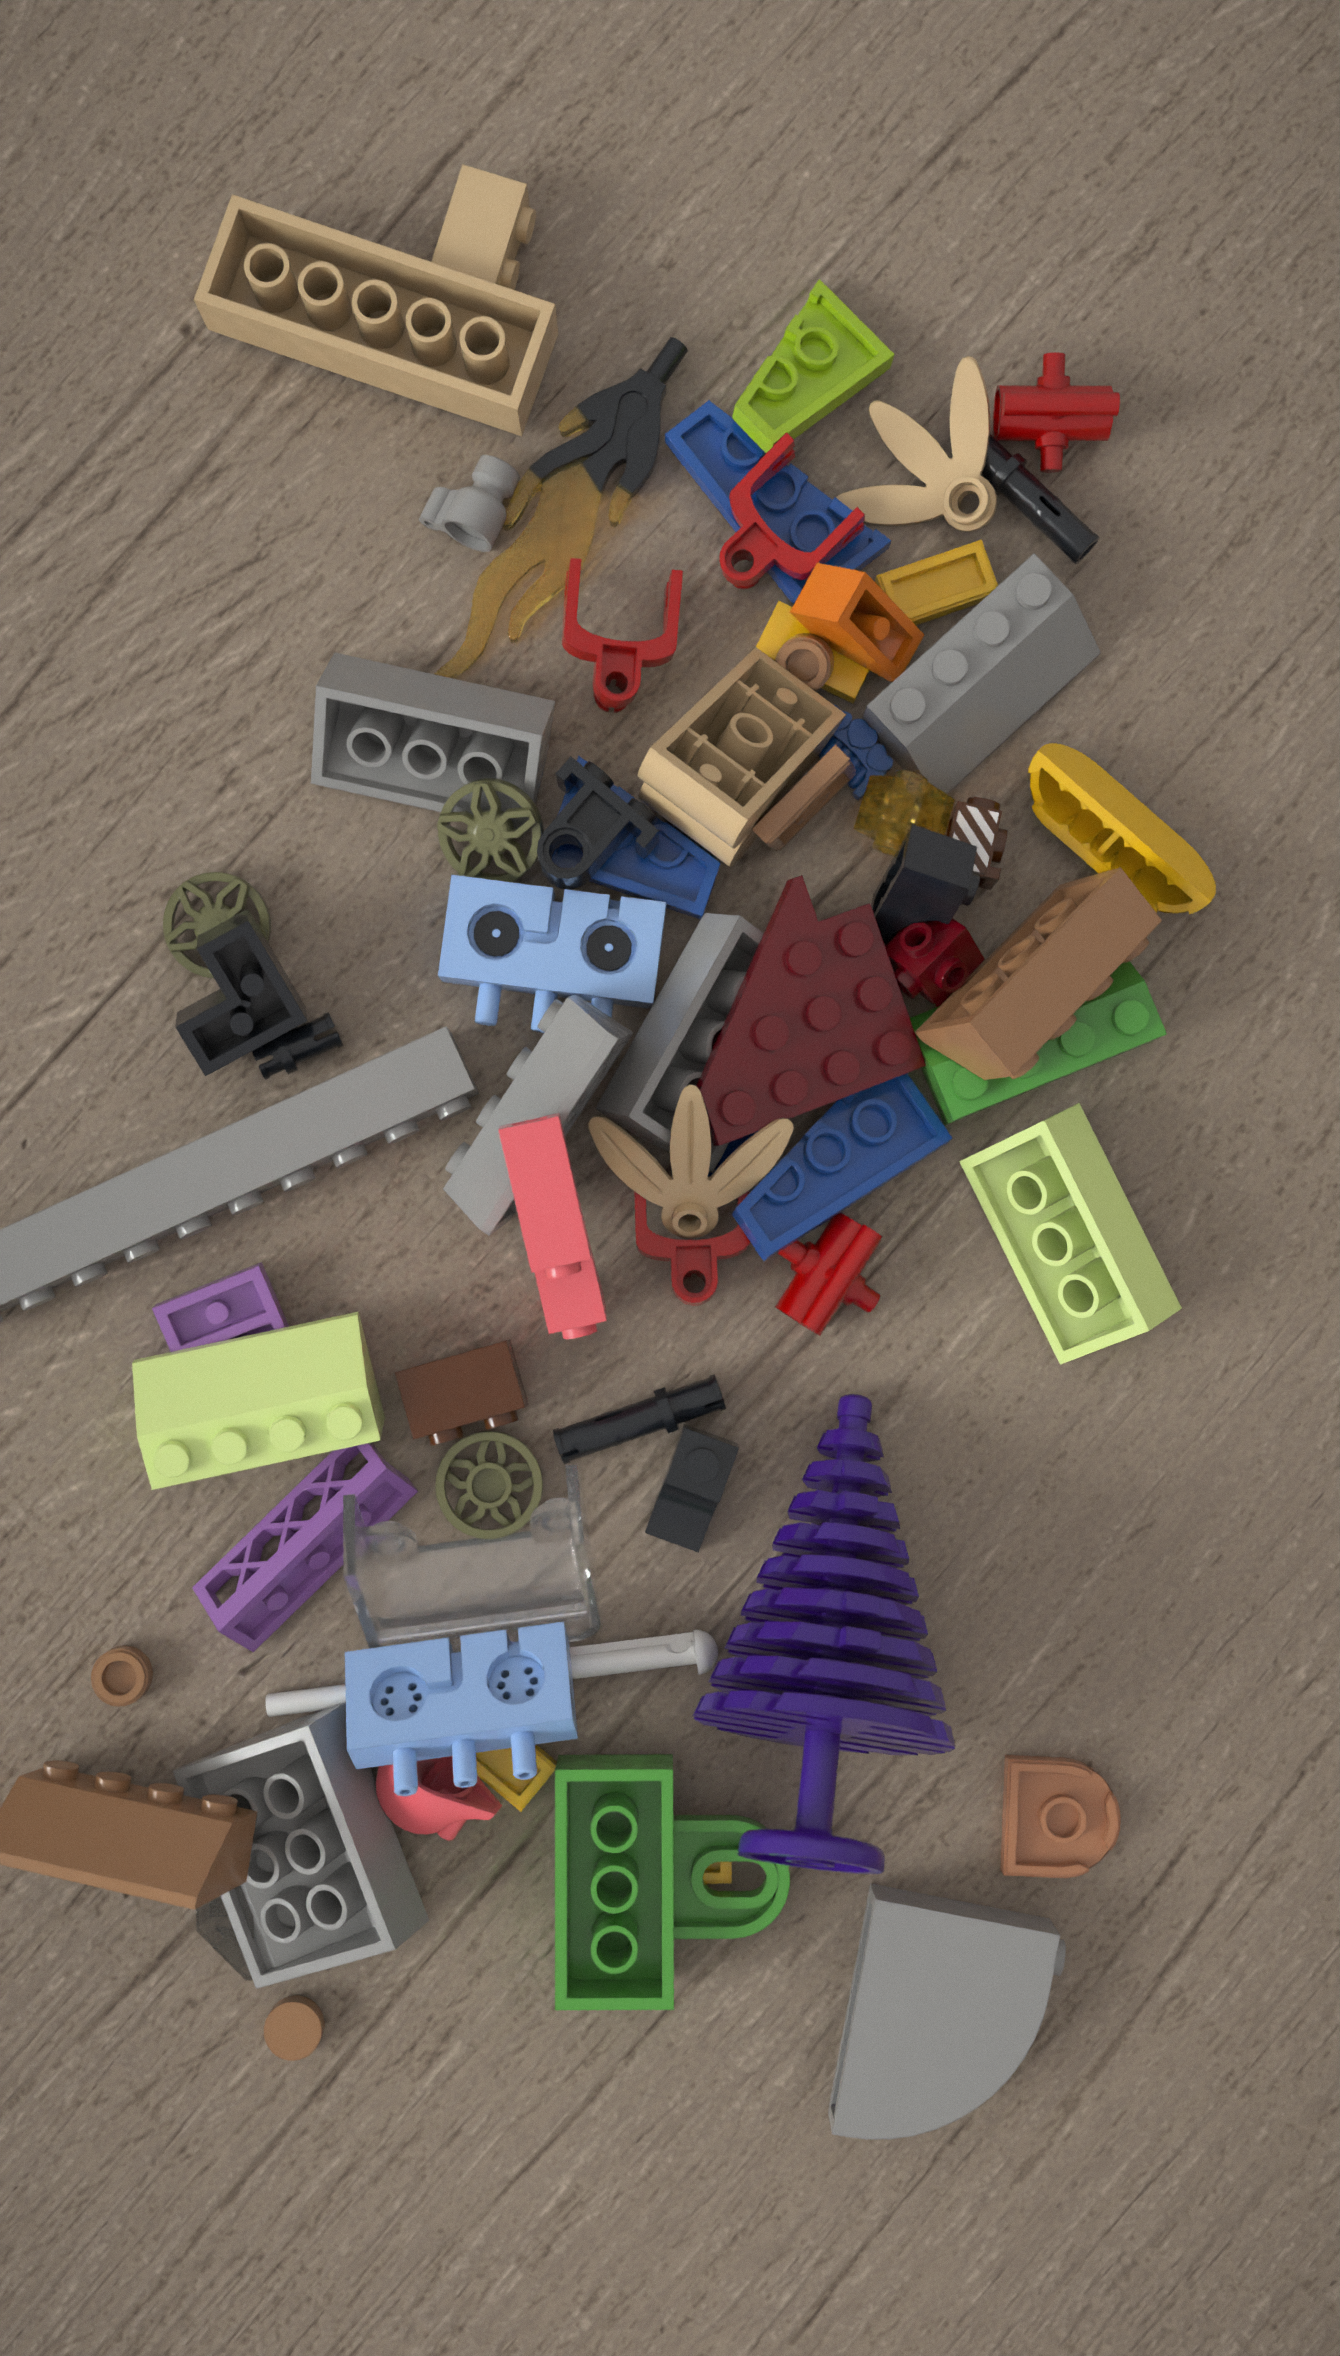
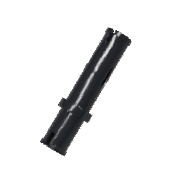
[982,434,1100,565]
[553,1374,727,1465]

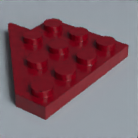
[696,875,926,1146]

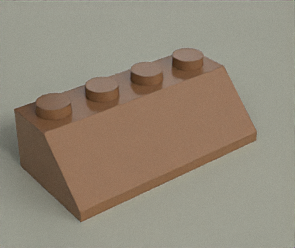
[915,867,1162,1080]
[0,1760,257,1910]

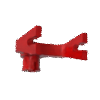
[719,432,865,589]
[562,557,683,713]
[634,1190,750,1306]

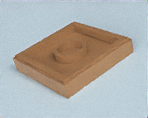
[752,744,856,851]

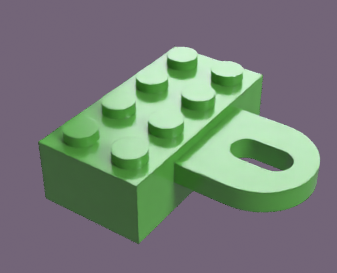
[555,1754,790,2010]

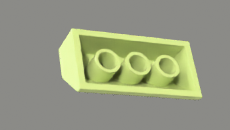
[959,1103,1182,1364]
[132,1312,385,1490]

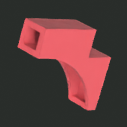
[499,1113,607,1339]

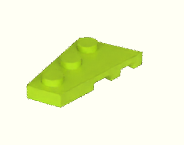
[732,279,895,453]

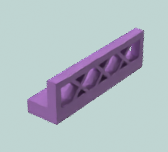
[192,1443,418,1652]

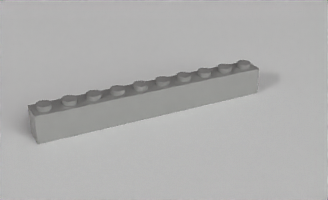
[0,1027,479,1323]

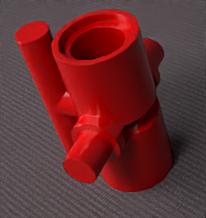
[993,352,1120,473]
[775,1213,882,1336]

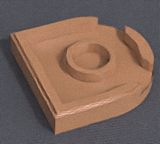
[1000,1755,1121,1878]

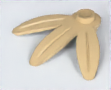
[832,356,997,532]
[588,1085,794,1238]

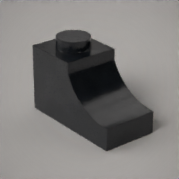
[871,824,980,944]
[645,1424,739,1553]

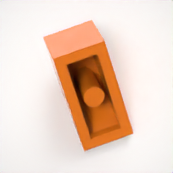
[790,563,924,682]

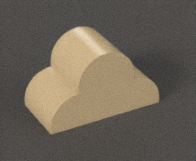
[638,647,846,867]

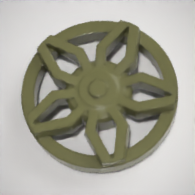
[437,778,544,882]
[163,872,271,978]
[435,1431,543,1539]

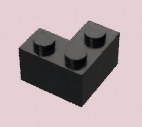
[175,909,307,1076]

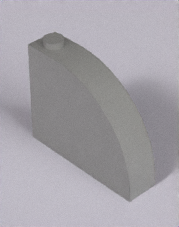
[828,1883,1066,2140]

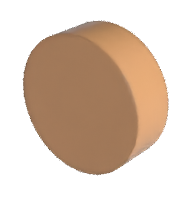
[775,633,834,691]
[91,1645,153,1707]
[264,1995,325,2061]

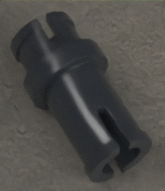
[252,1012,344,1080]

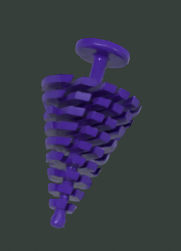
[692,1394,955,1874]

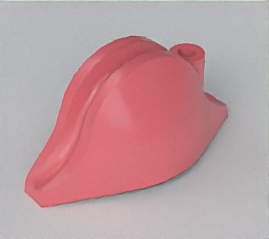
[375,1756,502,1841]

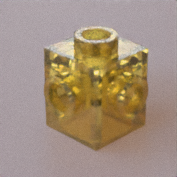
[853,770,956,856]

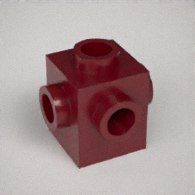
[885,918,985,1008]

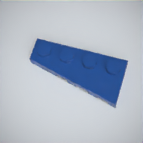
[665,400,891,605]
[732,1073,953,1262]

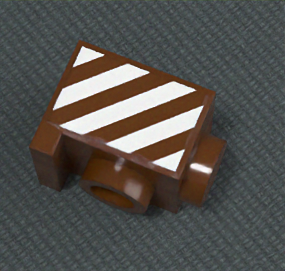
[945,797,1008,890]

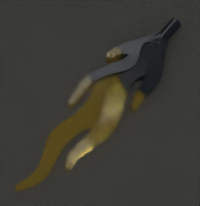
[434,337,688,678]

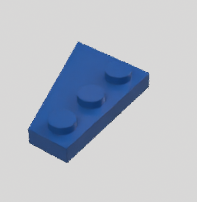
[551,755,721,920]

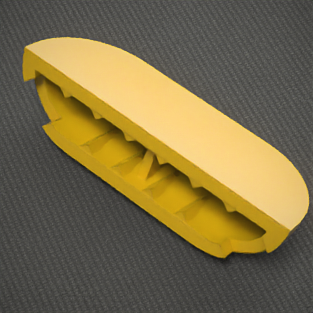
[1028,743,1216,914]

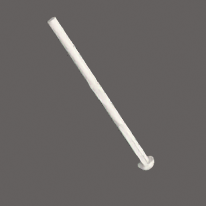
[266,1630,718,1717]

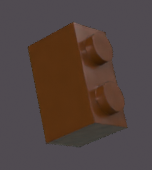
[395,1339,529,1446]

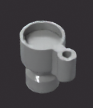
[419,455,520,552]

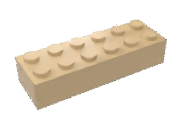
[194,194,558,436]

